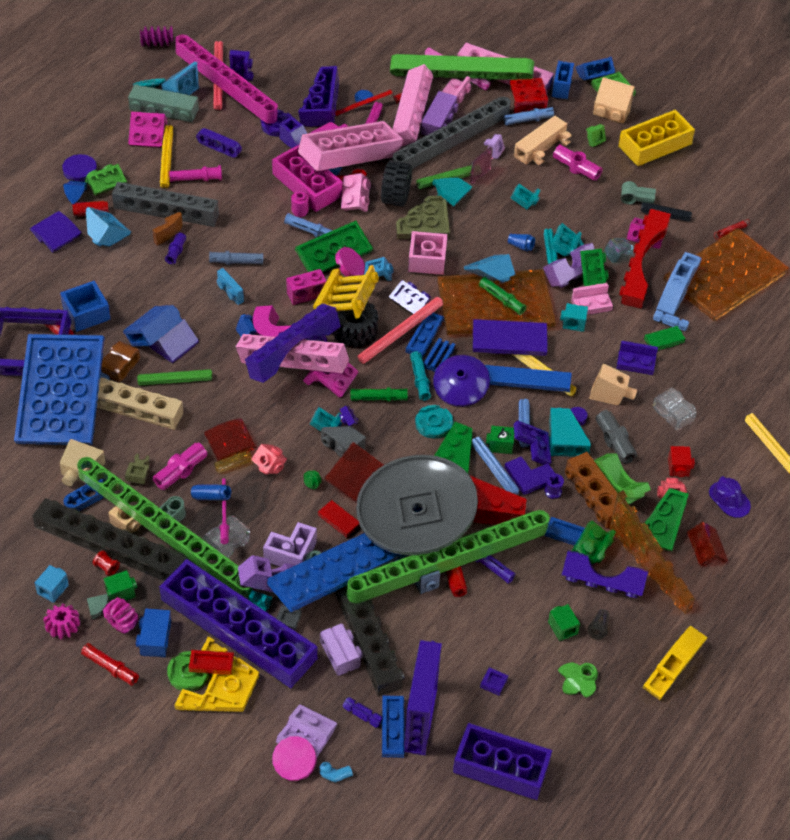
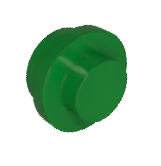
[303,470,322,490]

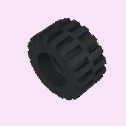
[381,160,412,207]
[333,301,379,348]

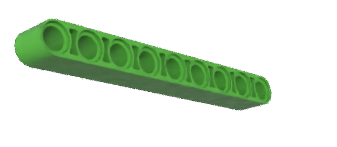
[390,54,535,80]

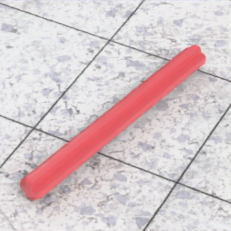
[213,41,223,110]
[357,297,443,364]

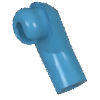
[320,762,353,782]

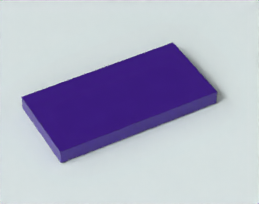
[473,319,547,356]

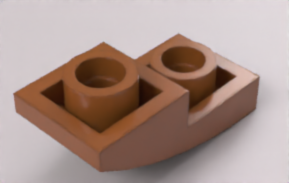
[152,212,183,246]

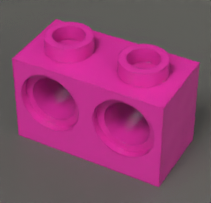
[286,269,326,305]

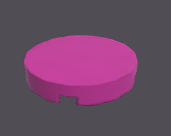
[335,247,365,277]
[273,736,317,781]

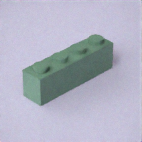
[128,85,199,122]

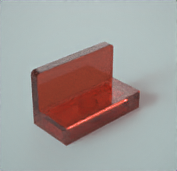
[687,522,728,567]

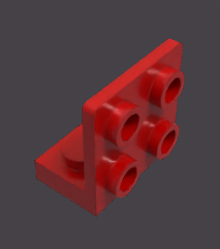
[510,78,548,114]

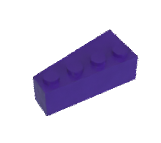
[298,66,339,127]

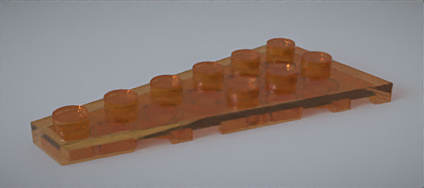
[609,490,695,614]

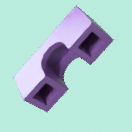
[543,243,595,288]
[238,555,295,592]

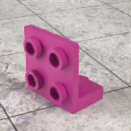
[128,112,167,147]
[303,362,358,398]

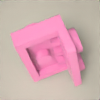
[341,173,371,212]

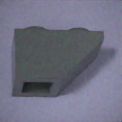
[321,426,365,462]

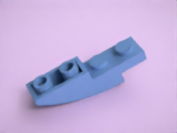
[656,252,702,316]

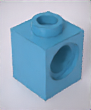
[35,565,69,603]

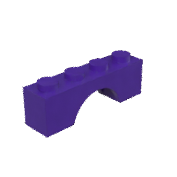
[562,550,648,598]

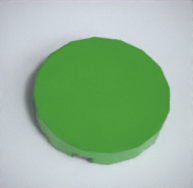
[167,651,210,691]

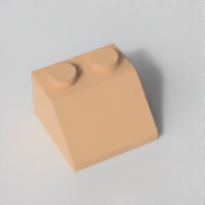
[593,77,634,124]

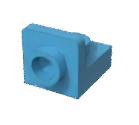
[364,257,394,281]

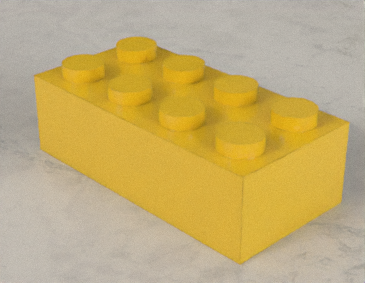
[618,110,695,166]

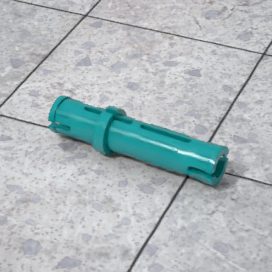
[410,351,431,401]

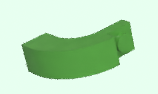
[594,453,651,505]

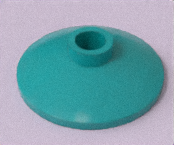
[133,78,166,89]

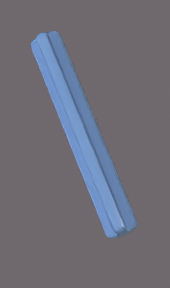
[472,437,519,495]

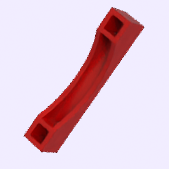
[619,209,671,309]

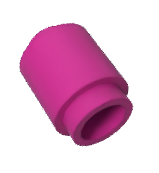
[291,191,309,218]

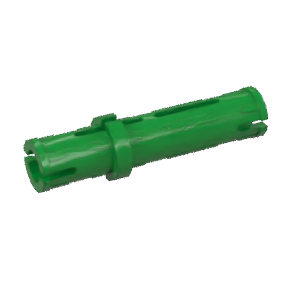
[479,277,527,315]
[351,387,408,402]

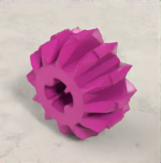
[103,597,139,634]
[44,603,80,640]

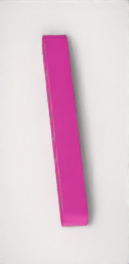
[175,35,278,124]

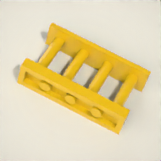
[313,265,379,318]

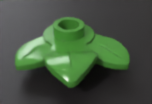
[558,662,598,698]

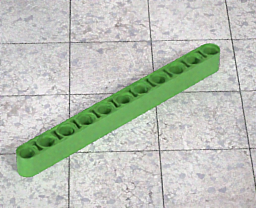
[77,457,254,598]
[347,510,550,603]

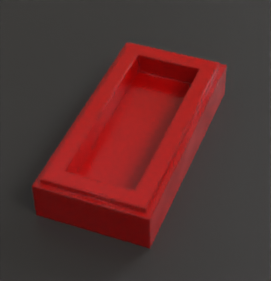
[318,500,360,538]
[188,650,234,675]

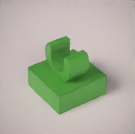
[586,124,606,147]

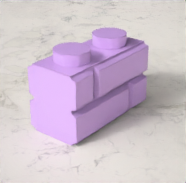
[320,624,363,676]

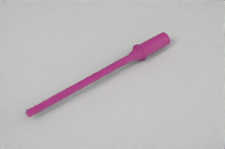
[219,478,230,544]

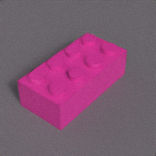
[272,145,343,212]

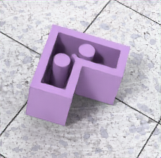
[263,522,317,567]

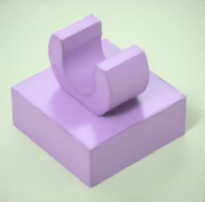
[484,134,505,158]

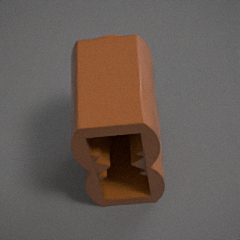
[101,341,140,382]

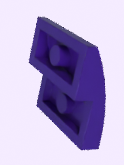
[30,211,82,253]

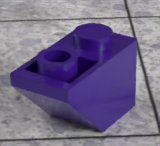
[279,117,307,149]

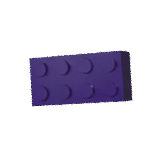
[453,723,552,800]

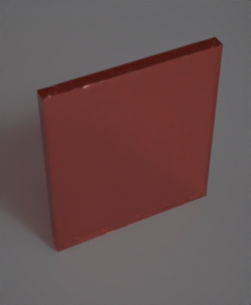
[324,442,384,503]

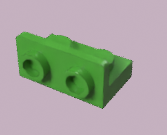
[85,164,127,196]

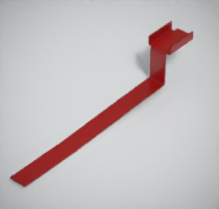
[335,90,402,116]

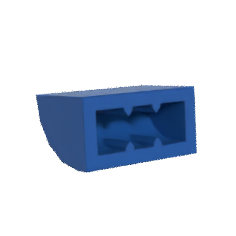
[576,57,615,80]

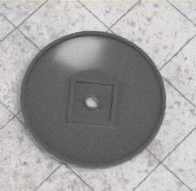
[356,455,478,555]

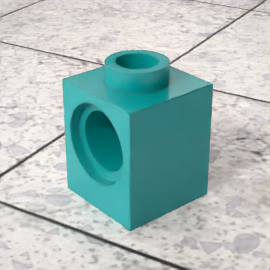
[560,303,588,332]

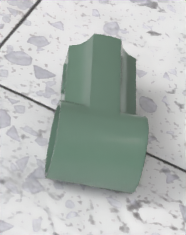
[621,181,656,204]

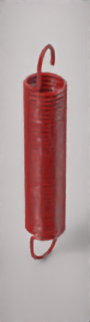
[714,219,750,239]

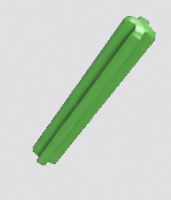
[416,164,480,189]
[137,369,212,385]

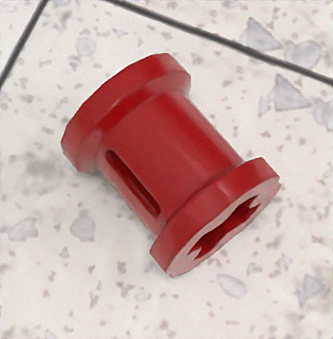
[92,550,120,577]

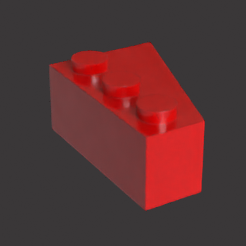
[470,476,527,525]

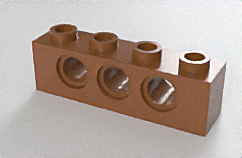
[565,452,629,529]

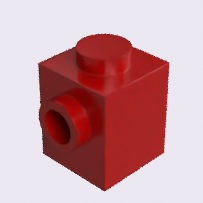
[668,446,695,477]

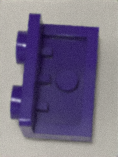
[229,50,253,83]

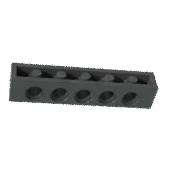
[112,182,219,227]

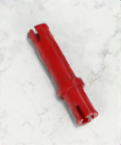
[81,643,139,686]

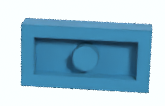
[216,268,244,305]

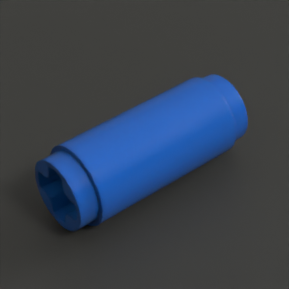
[191,484,231,501]

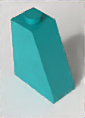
[549,408,591,457]

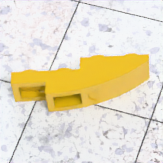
[643,625,708,700]

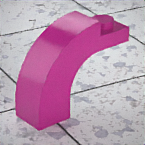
[253,305,304,340]

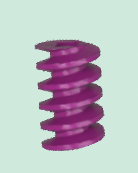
[140,26,174,47]

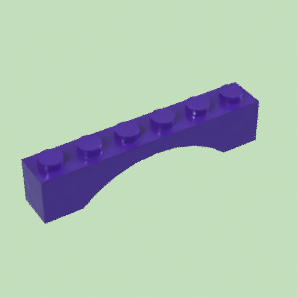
[245,304,340,383]

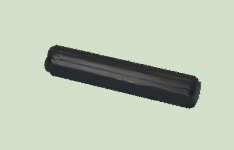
[641,202,692,222]

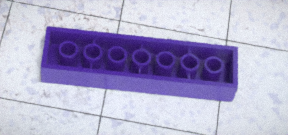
[159,559,317,688]

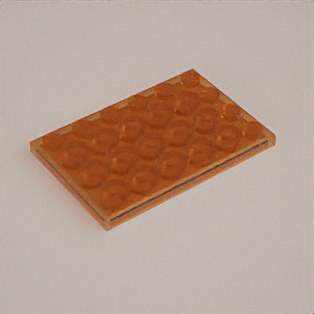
[663,228,789,321]
[437,269,556,335]

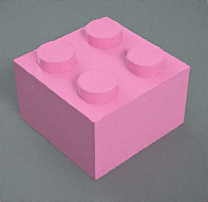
[408,231,447,275]

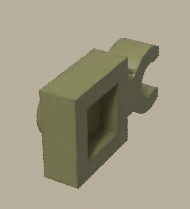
[125,454,149,484]

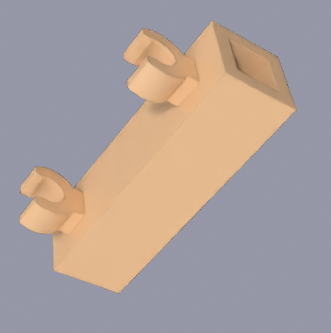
[514,116,572,165]

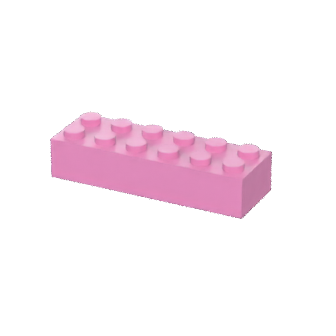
[298,121,403,171]

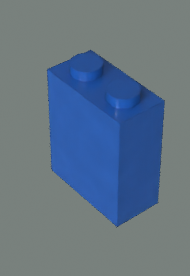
[123,305,183,346]

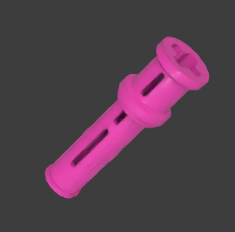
[169,165,222,182]

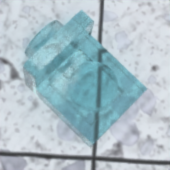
[603,238,634,263]

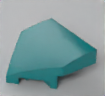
[433,178,472,206]
[550,223,584,256]

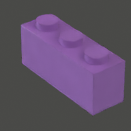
[421,91,459,136]

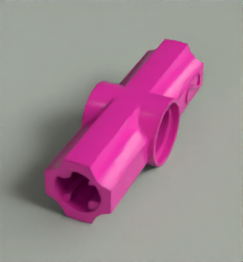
[553,145,603,181]
[153,442,207,490]

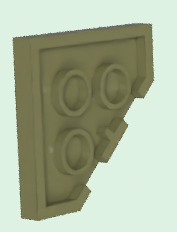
[396,196,450,239]

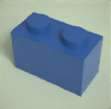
[552,61,574,99]
[136,608,172,658]

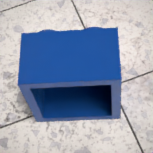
[60,280,111,332]

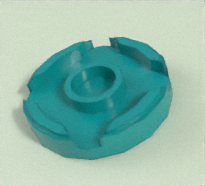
[415,405,453,439]

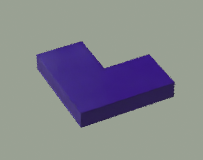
[514,420,551,465]
[504,456,555,495]

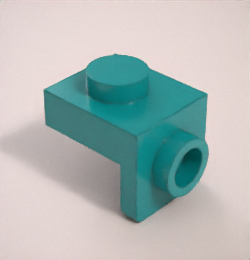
[510,184,541,209]
[309,407,342,431]

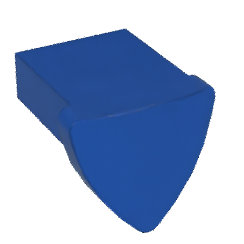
[63,181,87,204]
[236,314,256,337]

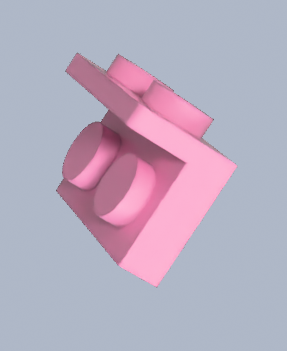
[442,76,471,104]
[571,283,613,315]

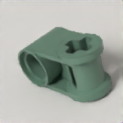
[150,496,186,529]

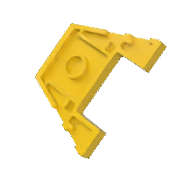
[175,637,259,712]

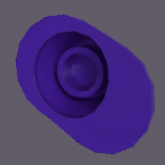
[709,476,751,518]

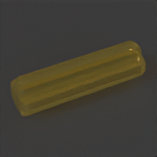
[214,451,252,473]

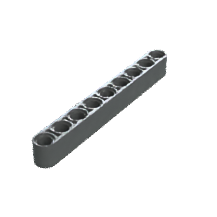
[393,97,511,169]

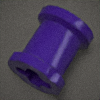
[544,473,564,499]

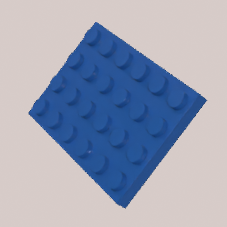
[14,334,105,445]

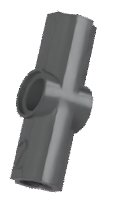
[596,410,637,464]

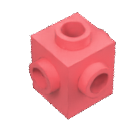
[251,444,287,475]
[657,477,687,500]

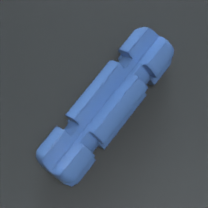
[653,310,689,331]

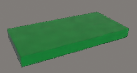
[295,221,373,274]

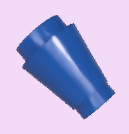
[508,234,535,252]

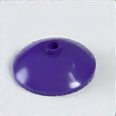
[433,355,490,407]

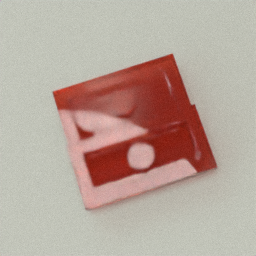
[204,418,257,464]

